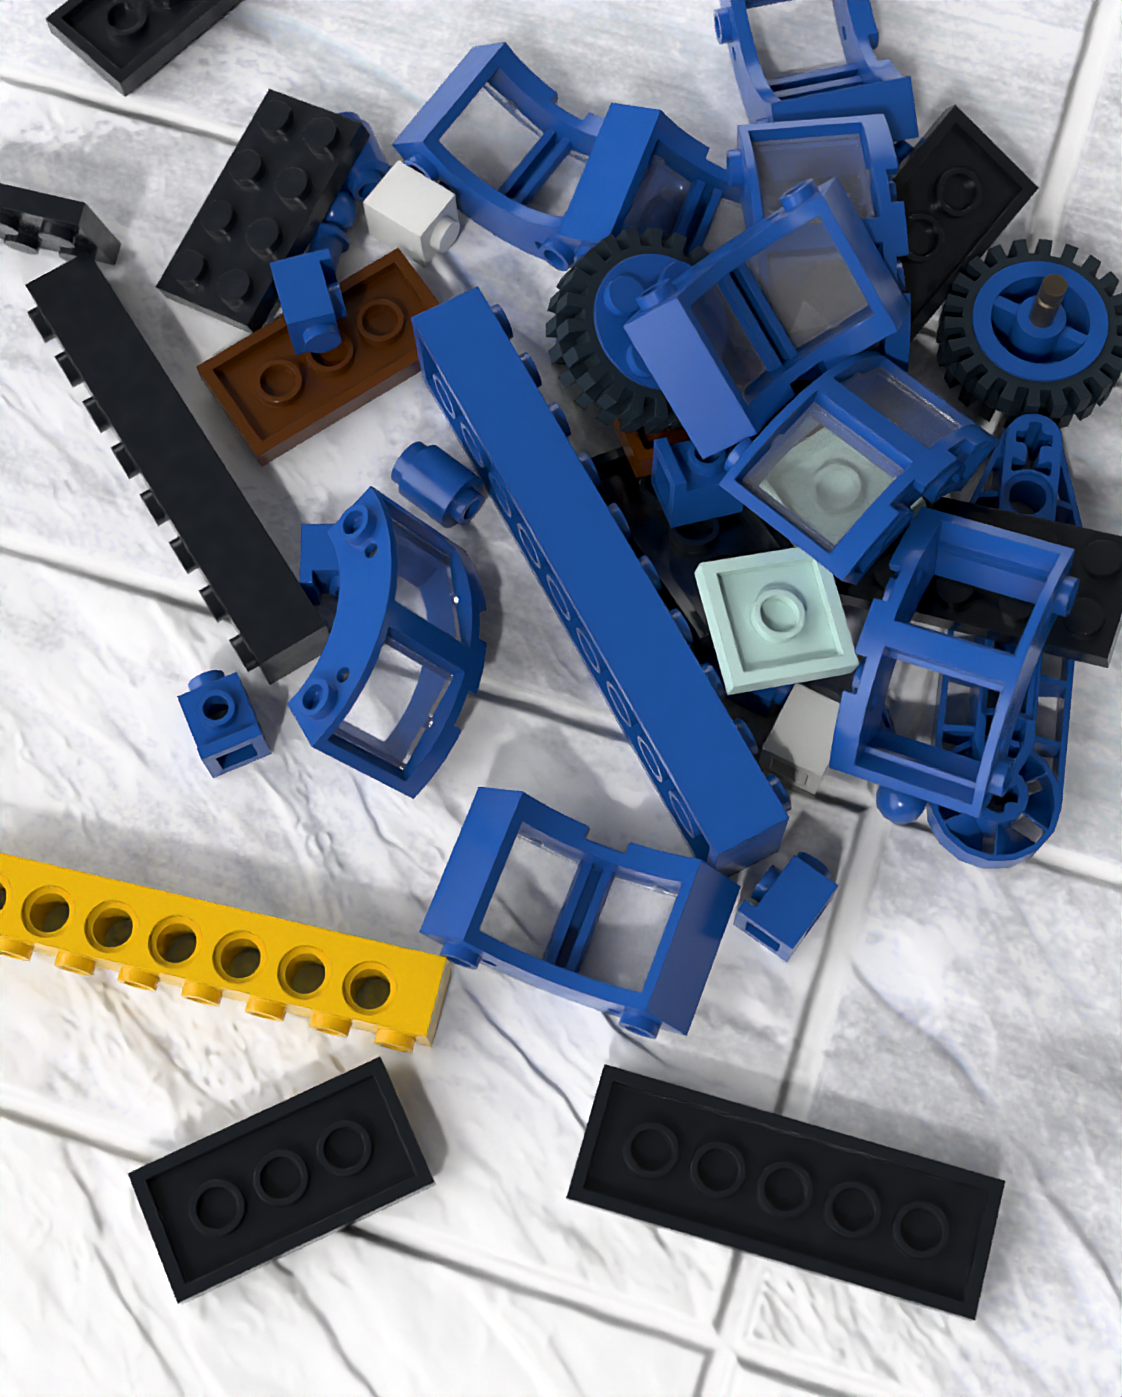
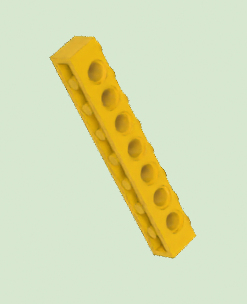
[0,852,452,1053]

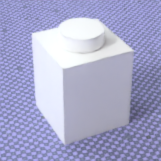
[363,160,460,268]
[758,683,841,795]

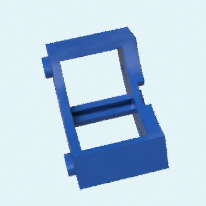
[713,0,919,142]
[829,506,1079,819]

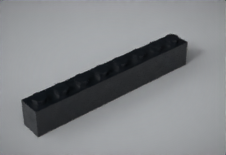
[25,251,330,685]

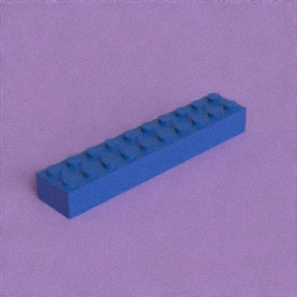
[411,286,792,878]

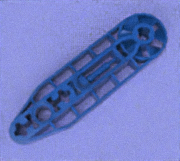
[926,414,1083,869]

